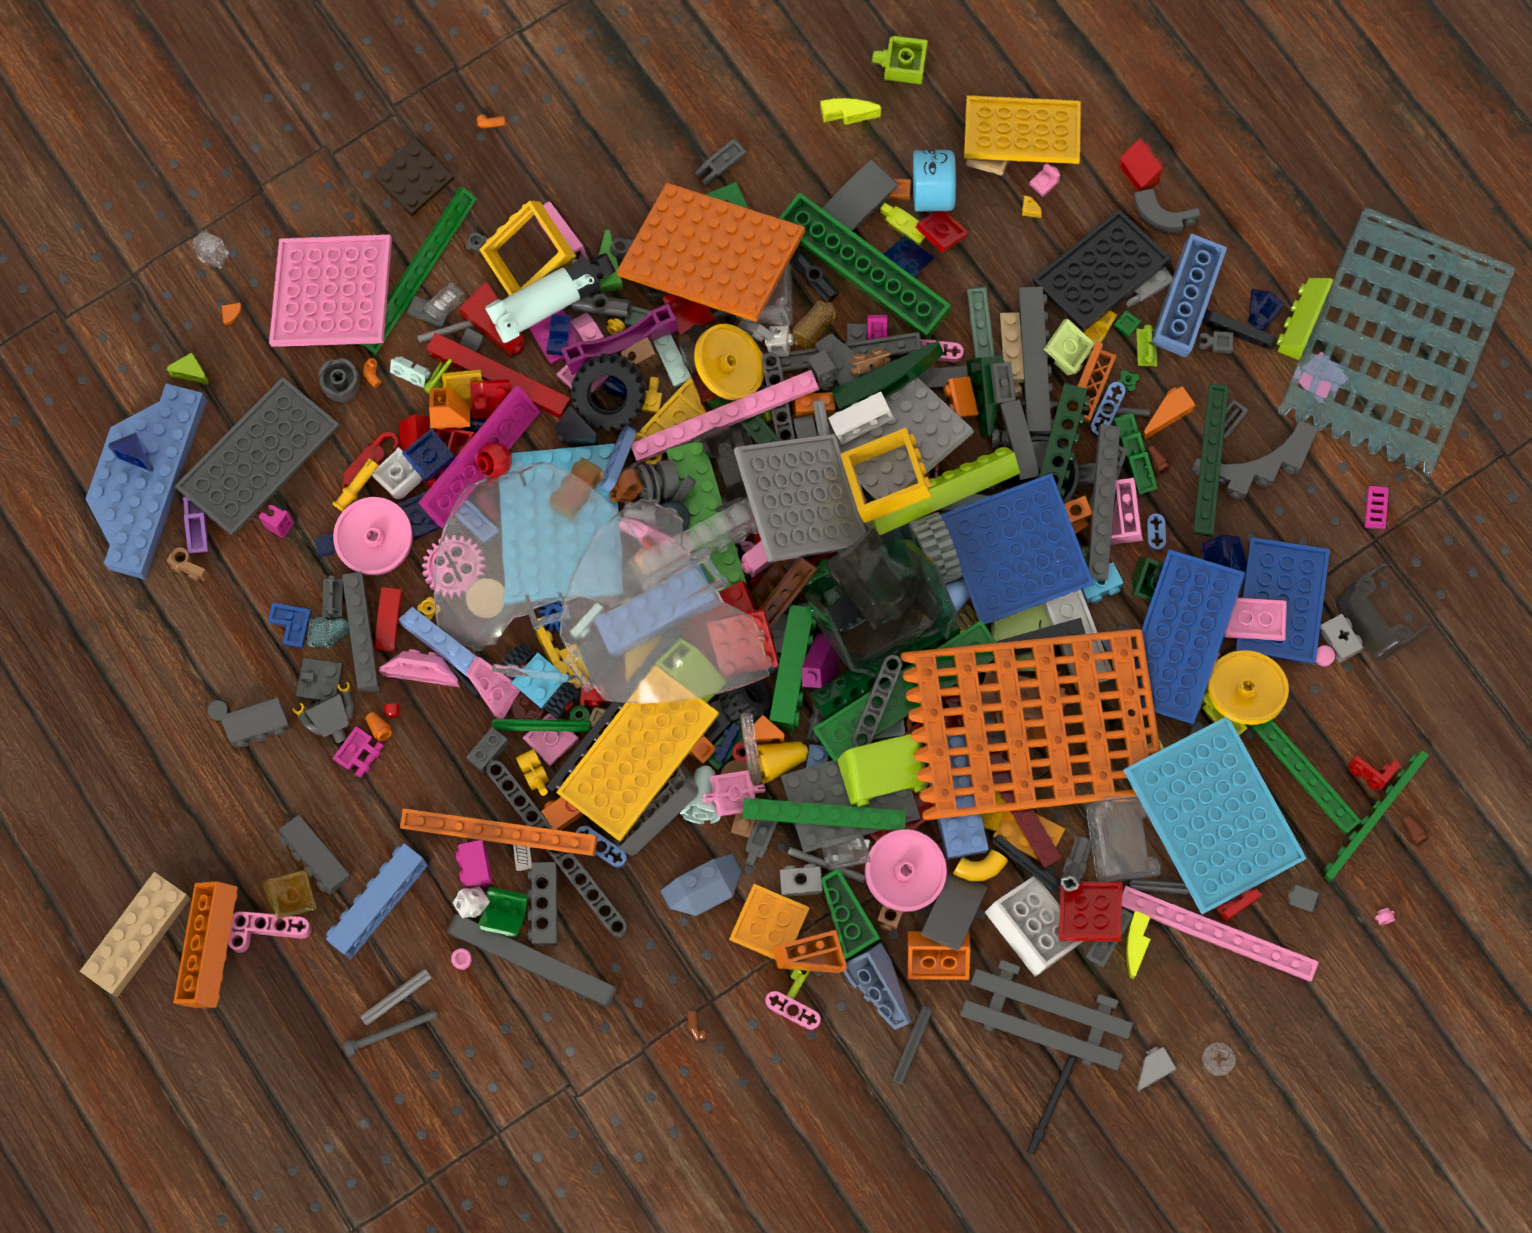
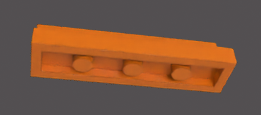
[1069,342,1117,423]

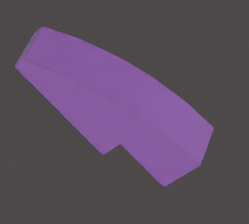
[183,497,208,554]

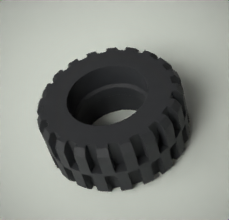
[571,353,647,431]

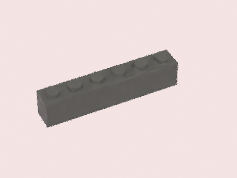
[342,572,381,694]

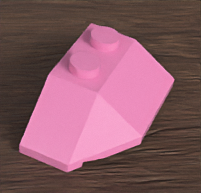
[379,649,460,687]

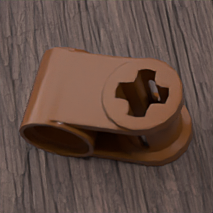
[609,469,643,504]

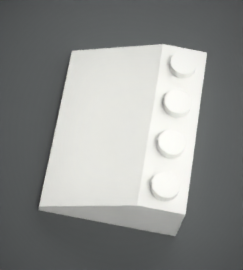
[985,876,1083,977]

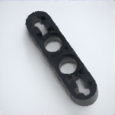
[1203,311,1277,350]

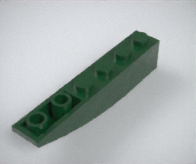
[831,341,944,411]

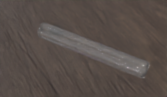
[740,713,762,785]

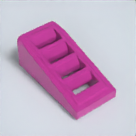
[1365,486,1389,529]

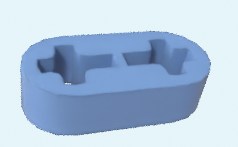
[1146,513,1166,552]

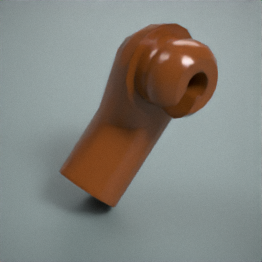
[687,1011,707,1041]

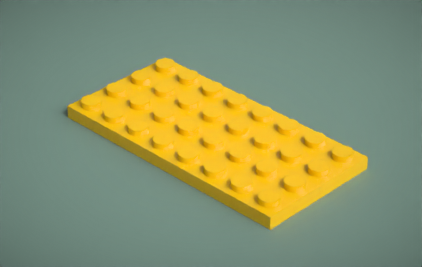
[556,665,719,842]

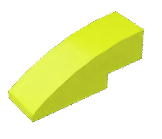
[820,98,881,125]
[1126,911,1150,979]

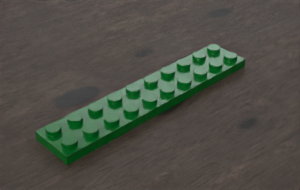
[813,620,996,763]

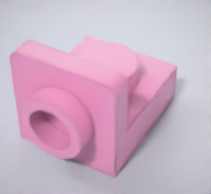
[1029,163,1060,197]

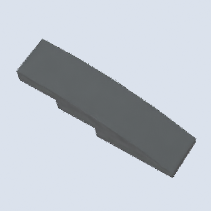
[1000,400,1040,480]

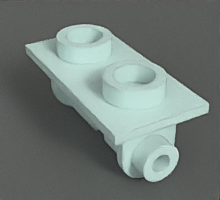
[390,356,431,388]

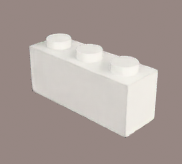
[828,392,894,445]

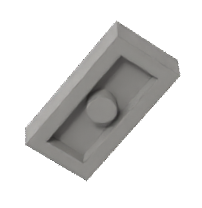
[738,321,774,341]

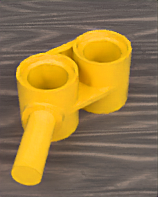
[516,749,550,796]

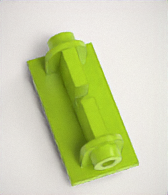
[1136,325,1157,367]

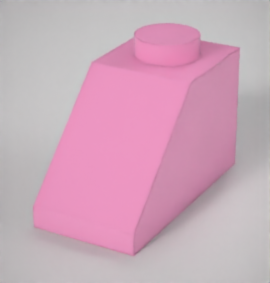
[570,312,604,341]

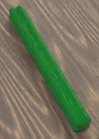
[492,719,592,732]

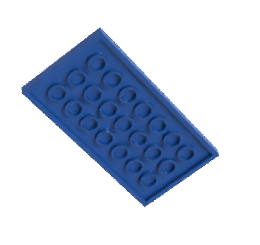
[1134,549,1246,725]

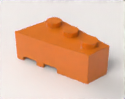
[773,930,847,973]

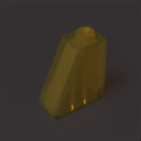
[793,300,836,349]

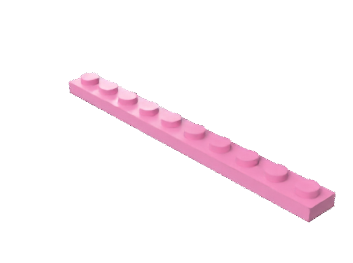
[631,370,819,463]
[1122,886,1318,982]

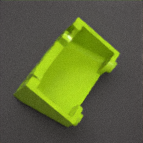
[837,734,929,807]

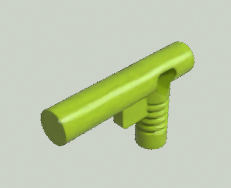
[787,970,810,1000]

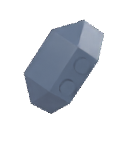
[661,854,741,916]

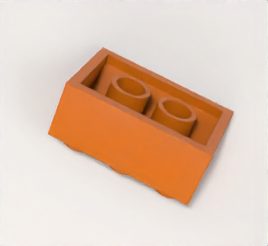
[908,932,970,980]

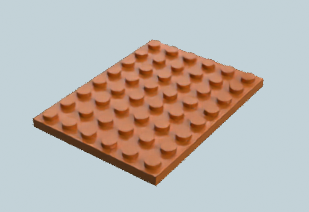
[616,183,805,322]

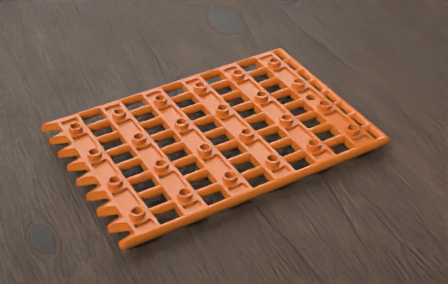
[900,629,1161,820]

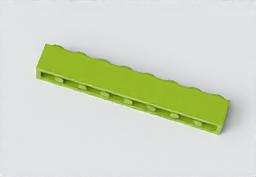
[870,447,1020,536]

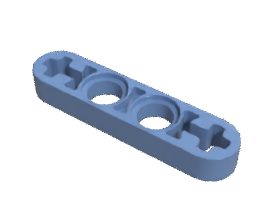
[600,425,636,491]

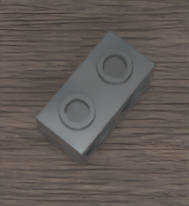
[807,350,836,393]
[466,727,510,774]

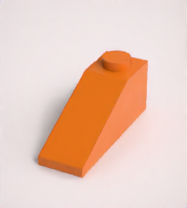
[1142,386,1195,440]

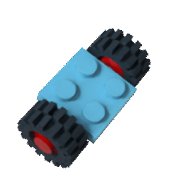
[499,643,581,720]

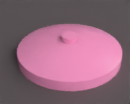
[333,497,413,576]
[865,830,947,912]

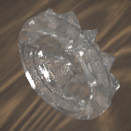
[1202,1042,1236,1076]

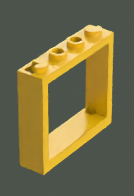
[479,201,576,296]
[840,428,931,523]

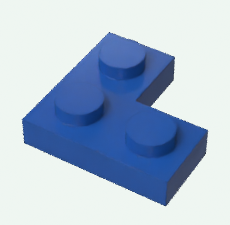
[268,603,312,649]

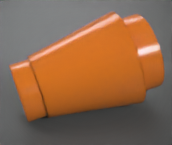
[365,712,392,742]

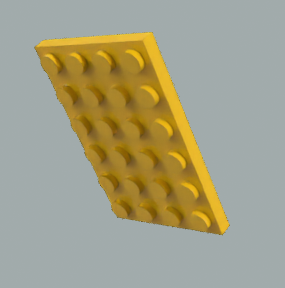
[964,96,1081,164]

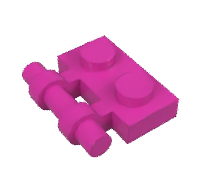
[332,727,384,778]

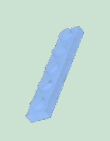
[398,607,476,677]

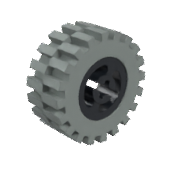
[909,512,962,588]

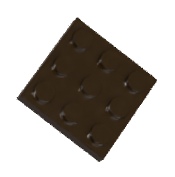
[373,139,454,216]

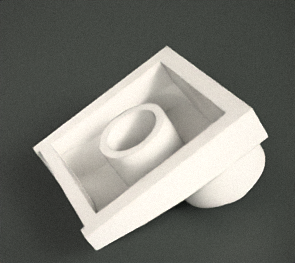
[371,447,424,499]

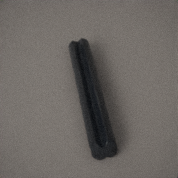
[992,835,1061,892]

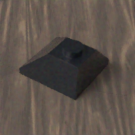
[555,406,599,447]

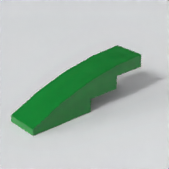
[1113,412,1158,495]

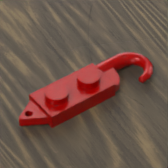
[342,431,399,490]

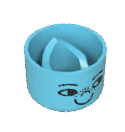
[913,150,956,211]

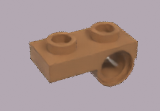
[167,548,209,581]

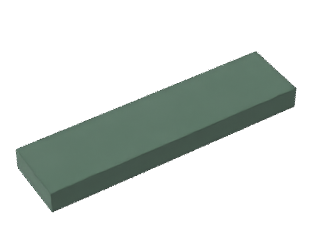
[967,287,995,358]

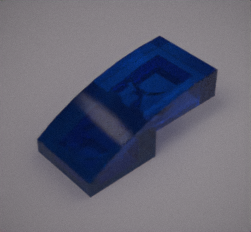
[546,314,571,356]

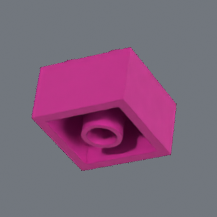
[456,840,494,889]

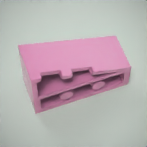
[1110,478,1143,545]

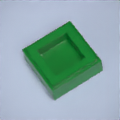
[1114,310,1141,338]

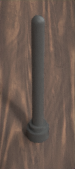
[343,1010,438,1057]

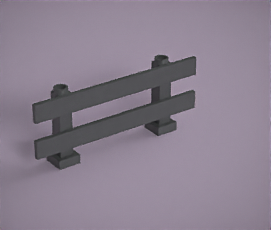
[960,960,1133,1071]

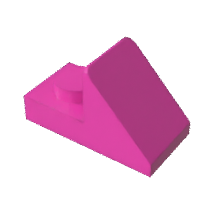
[867,315,887,340]

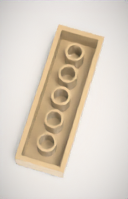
[80,872,191,998]

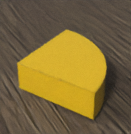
[1022,195,1041,218]

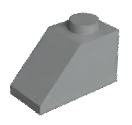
[1137,1046,1176,1091]

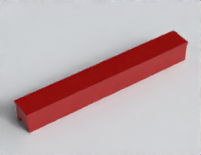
[426,332,572,419]

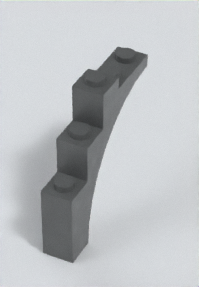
[1192,420,1318,501]

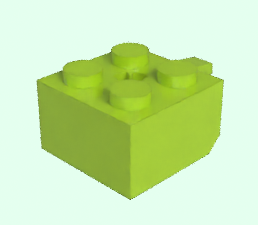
[872,36,928,84]

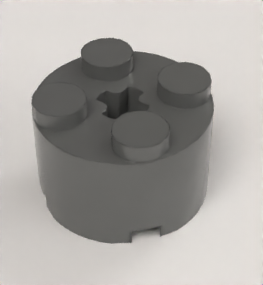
[319,358,361,403]

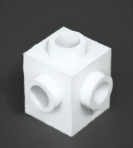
[765,326,794,356]
[453,886,490,918]

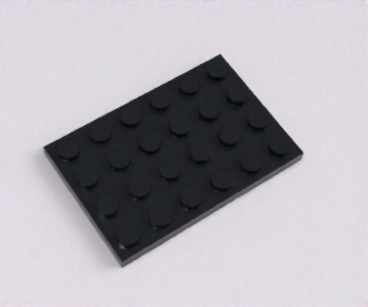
[1032,209,1171,332]

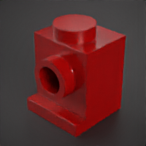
[580,684,610,707]

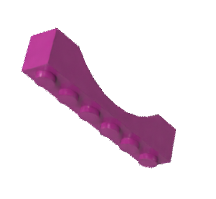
[561,304,679,375]

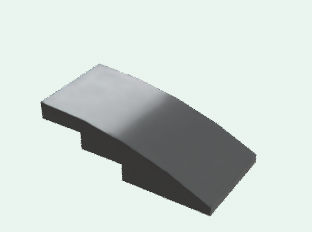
[822,160,899,232]
[921,871,988,952]

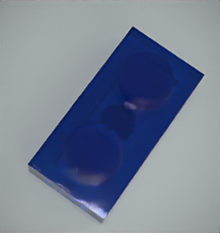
[714,723,741,766]

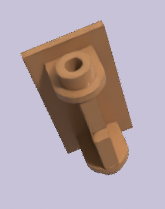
[848,348,891,375]

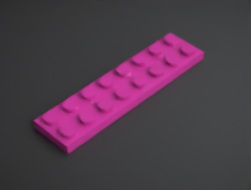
[418,386,540,529]

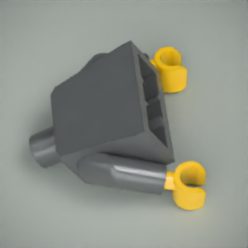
[292,682,354,743]

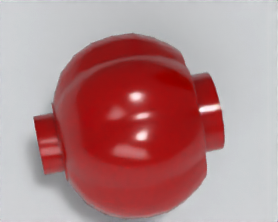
[477,442,512,479]

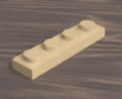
[1000,312,1024,383]

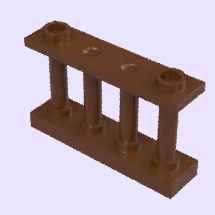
[750,556,818,629]

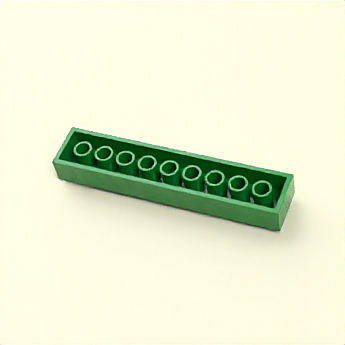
[779,192,952,340]

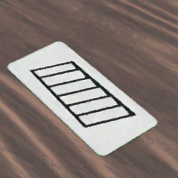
[513,845,532,871]

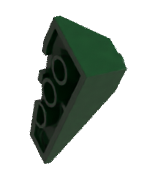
[966,356,1005,437]
[1132,557,1164,601]

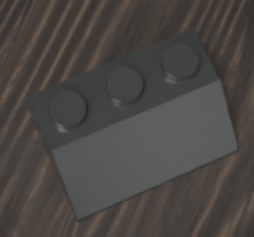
[220,698,291,748]

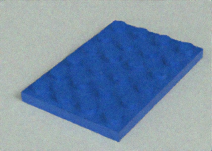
[1235,537,1330,665]

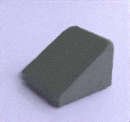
[460,328,485,353]

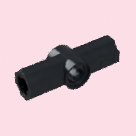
[790,251,839,304]

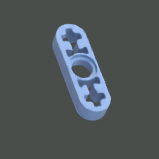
[1090,382,1126,435]
[576,826,627,868]

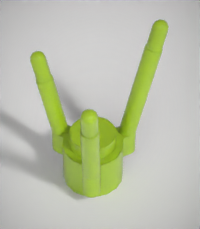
[423,359,452,395]

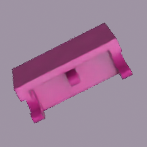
[259,505,294,539]

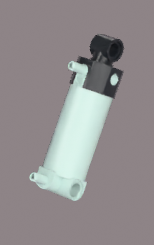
[485,253,616,343]

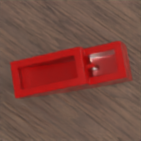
[375,587,403,652]

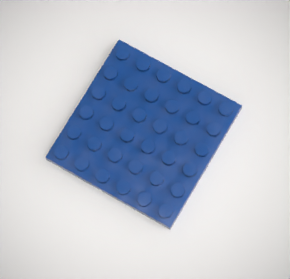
[941,473,1094,625]

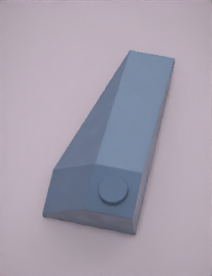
[843,943,911,1030]

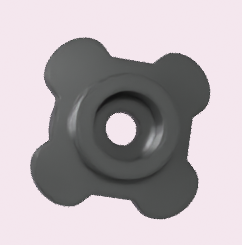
[466,232,487,253]

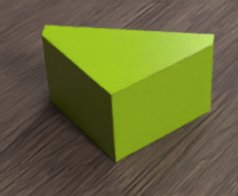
[167,353,209,385]

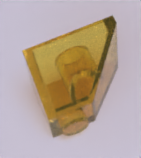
[263,870,317,919]

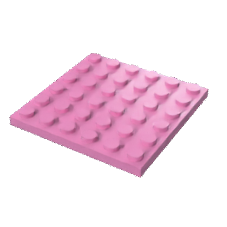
[269,235,392,347]

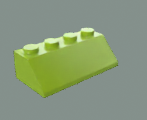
[1277,278,1333,360]

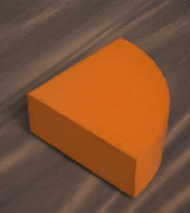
[222,303,242,326]

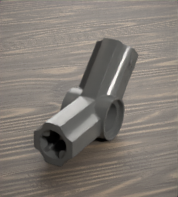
[1061,836,1093,892]

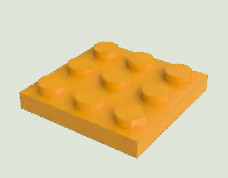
[729,884,810,960]

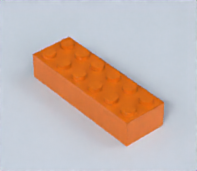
[173,882,238,1008]

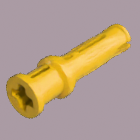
[332,458,379,512]

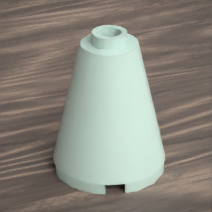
[680,766,721,824]

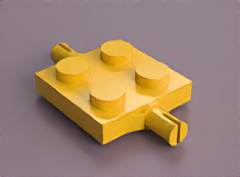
[442,370,482,410]

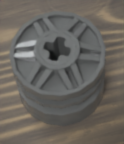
[636,459,680,506]

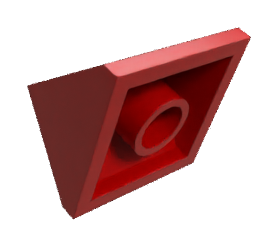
[398,414,437,459]

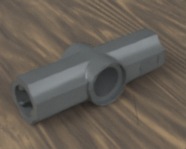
[572,294,632,318]

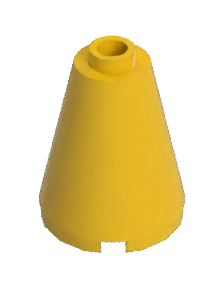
[751,741,809,784]

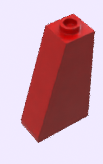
[459,282,524,358]

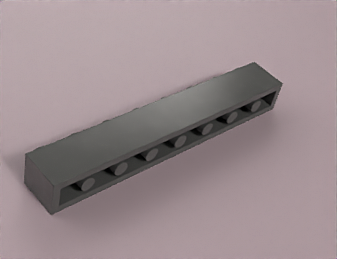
[1018,287,1054,437]

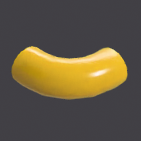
[953,850,1008,882]

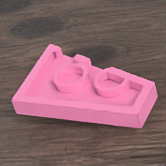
[466,656,520,719]

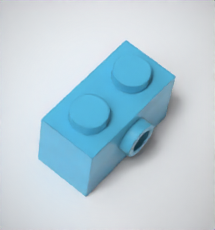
[1081,562,1123,604]

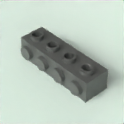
[278,815,350,895]

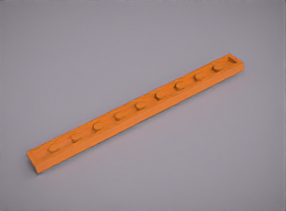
[400,808,598,856]

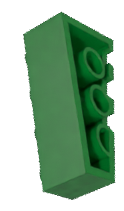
[821,868,882,960]

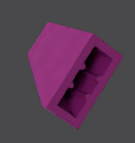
[802,633,839,688]

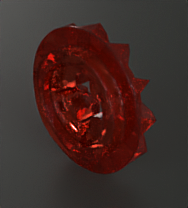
[512,693,544,720]

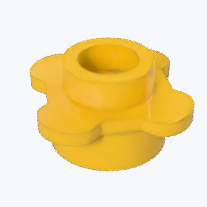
[607,318,626,335]
[417,597,441,620]

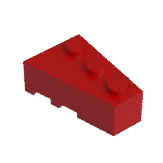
[423,428,475,488]

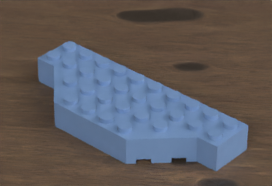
[86,384,207,580]

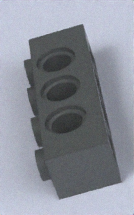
[528,862,558,946]

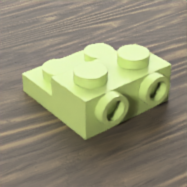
[1043,319,1095,375]

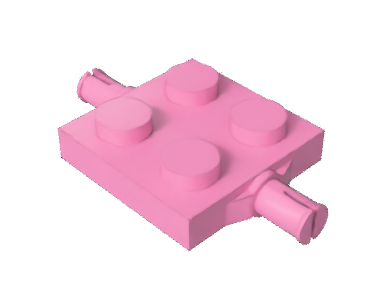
[702,770,765,817]

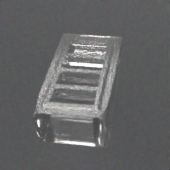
[423,283,464,320]

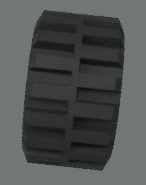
[719,672,773,727]

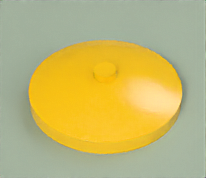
[694,324,764,400]
[1207,650,1289,725]

